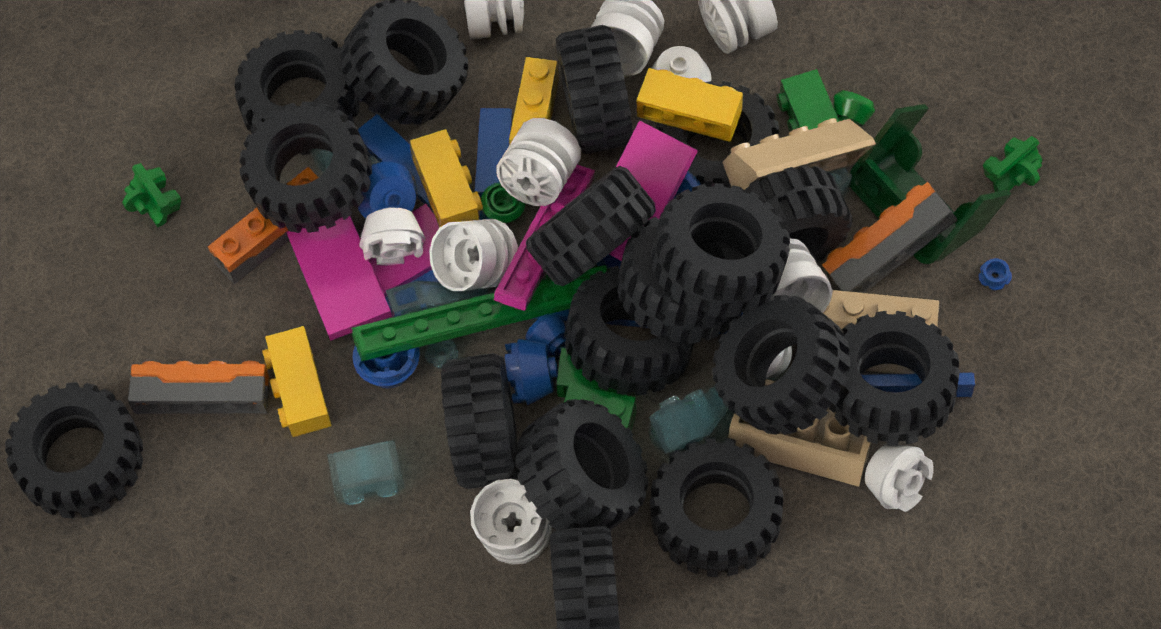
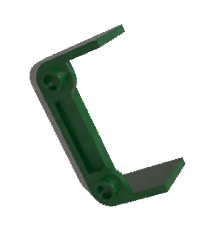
[849,104,1011,264]

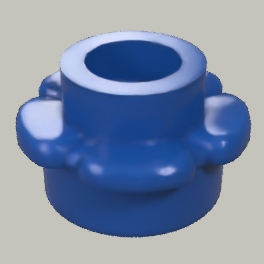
[979,258,1012,290]

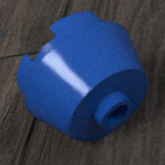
[357,162,417,218]
[505,339,558,405]
[353,345,420,388]

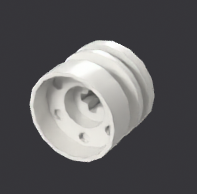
[464,0,525,40]
[591,0,664,76]
[698,0,778,54]
[496,118,581,206]
[429,219,518,291]
[771,238,833,313]
[470,479,552,565]

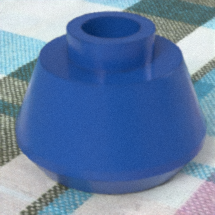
[525,314,566,356]

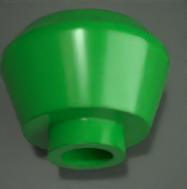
[833,90,875,126]
[481,182,525,224]

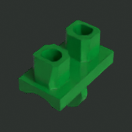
[983,136,1042,192]
[122,163,181,228]

